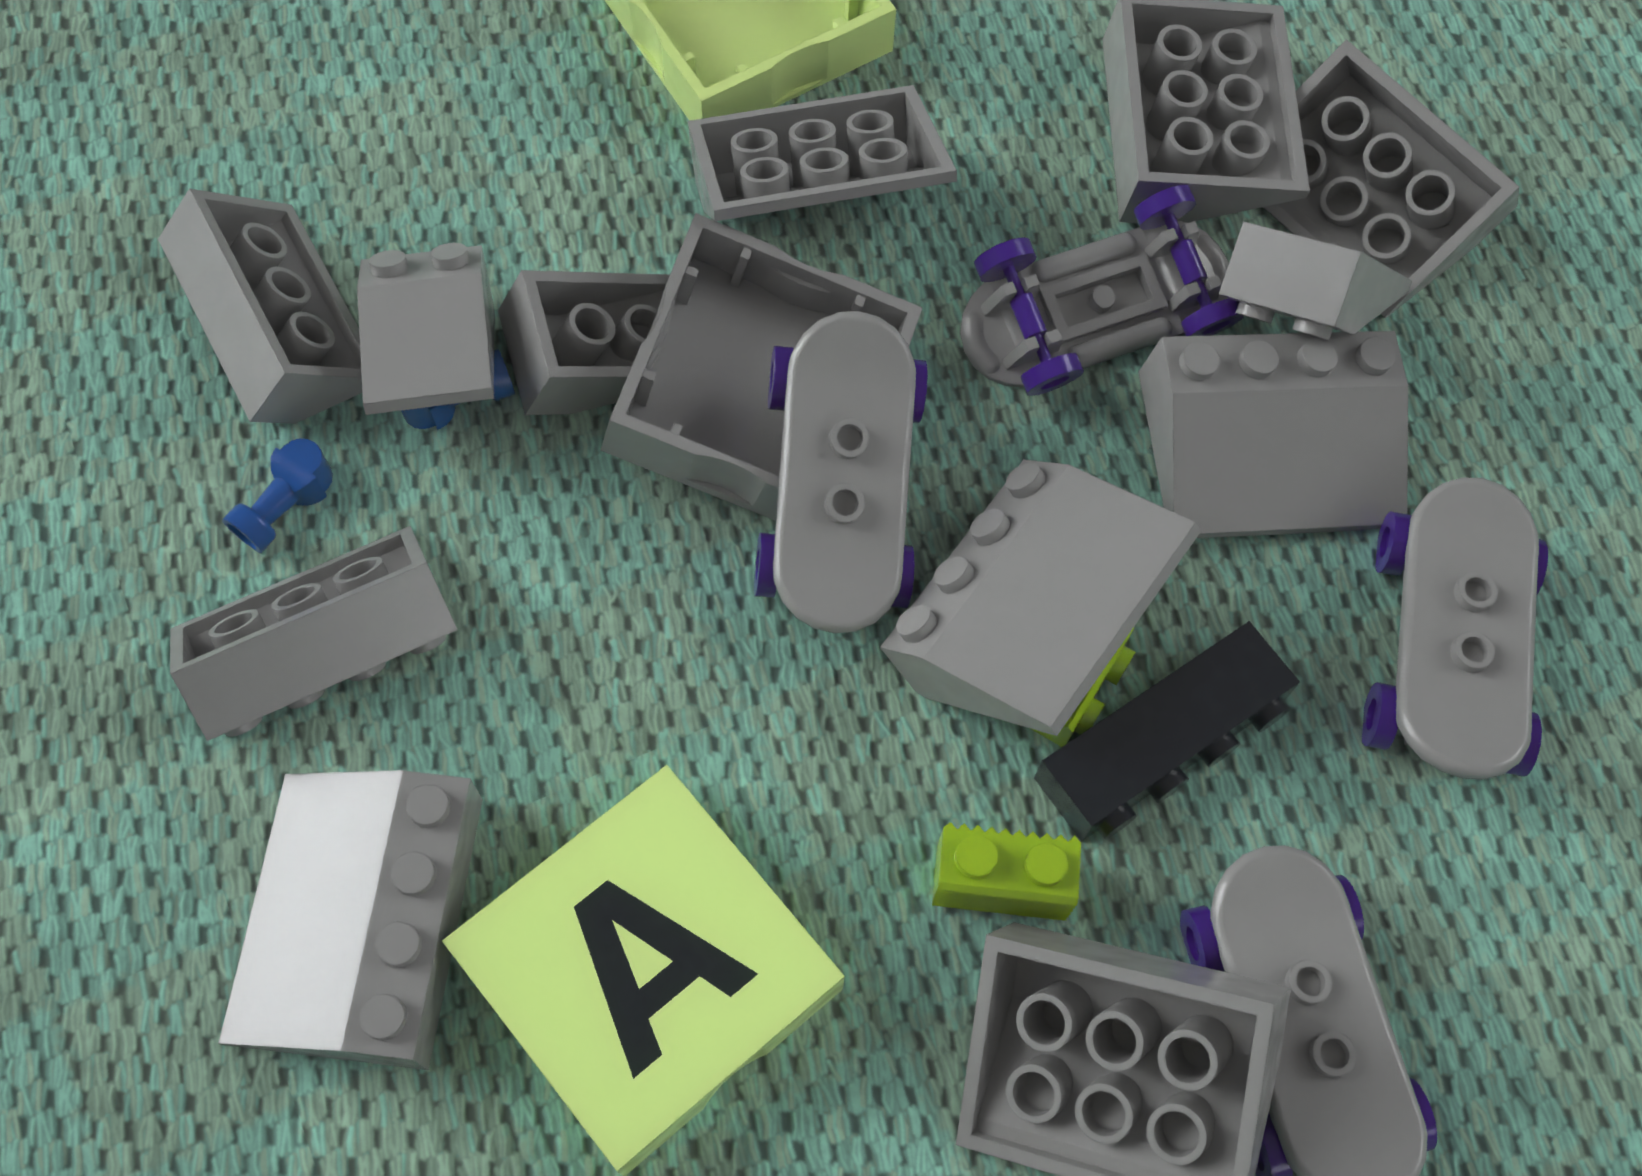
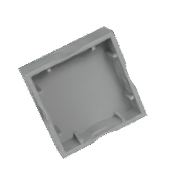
[600,213,922,521]

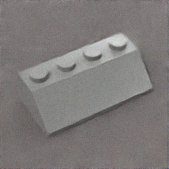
[158,188,362,424]
[170,526,457,741]

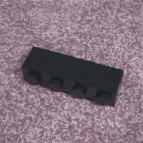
[1034,621,1300,842]

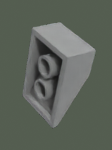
[1219,221,1412,340]
[357,243,495,415]
[498,270,670,415]

